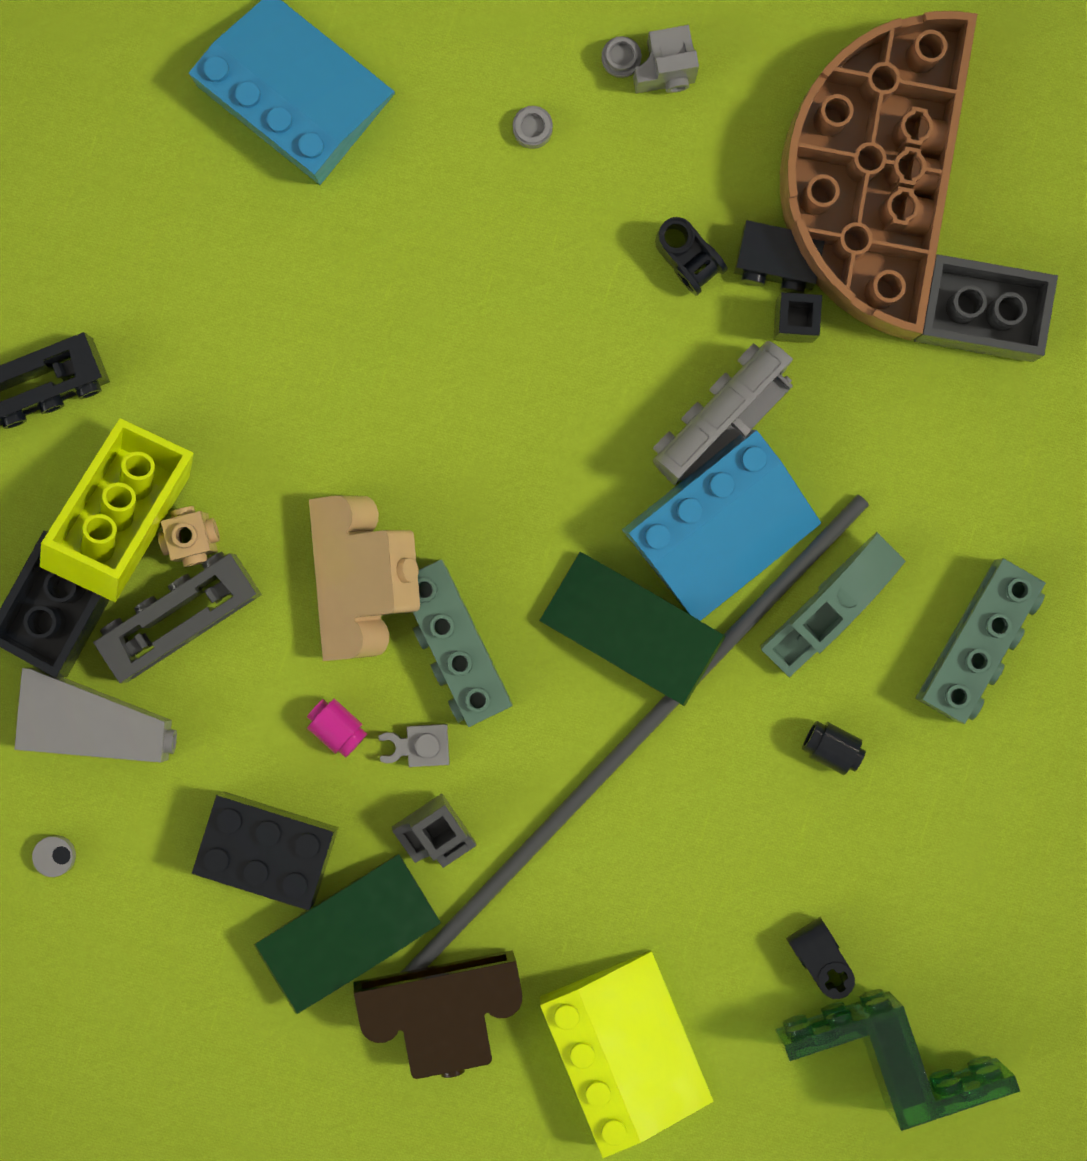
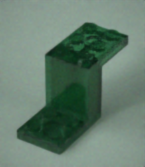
[775,989,1020,1131]

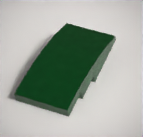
[539,552,726,706]
[253,854,441,1014]

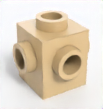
[158,506,220,567]

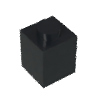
[773,292,822,343]

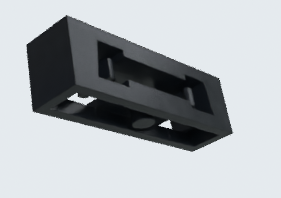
[0,332,110,429]

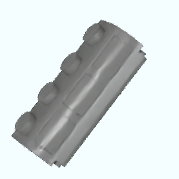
[653,341,793,486]

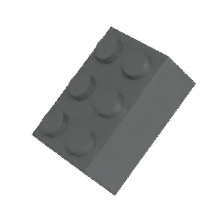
[914,254,1058,362]

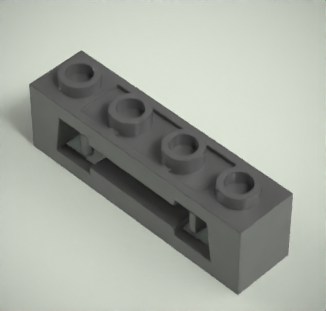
[93,552,262,683]

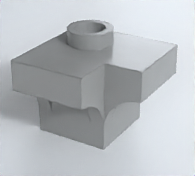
[633,25,699,94]

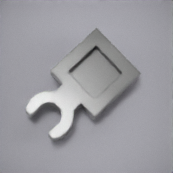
[379,724,450,767]

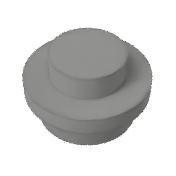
[602,36,642,78]

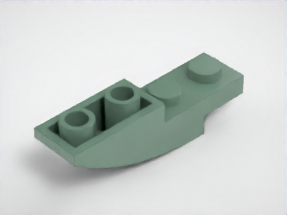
[761,532,906,677]

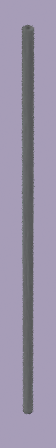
[400,494,869,973]

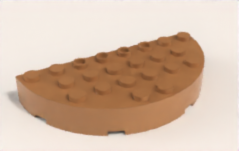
[780,11,978,341]

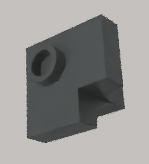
[392,793,477,868]

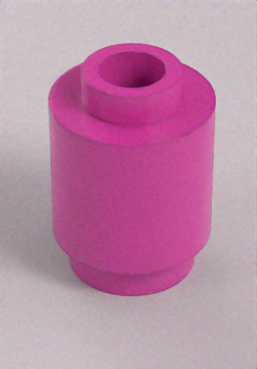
[307,698,367,758]

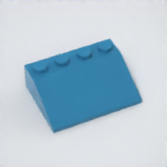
[189,0,395,185]
[622,429,821,621]

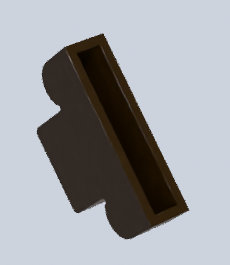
[353,950,522,1079]

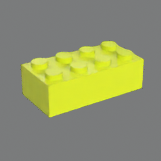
[40,418,194,602]

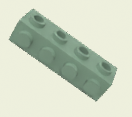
[915,558,1046,724]
[405,559,513,727]

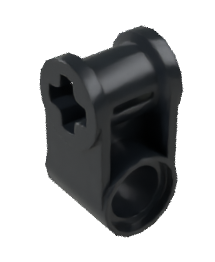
[655,217,728,296]
[786,917,855,999]

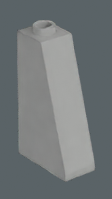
[14,668,177,763]

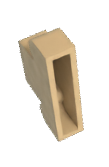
[309,496,420,661]

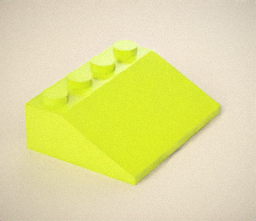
[540,950,714,1158]

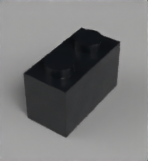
[734,220,825,294]

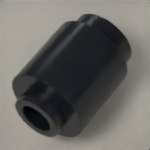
[802,721,866,775]

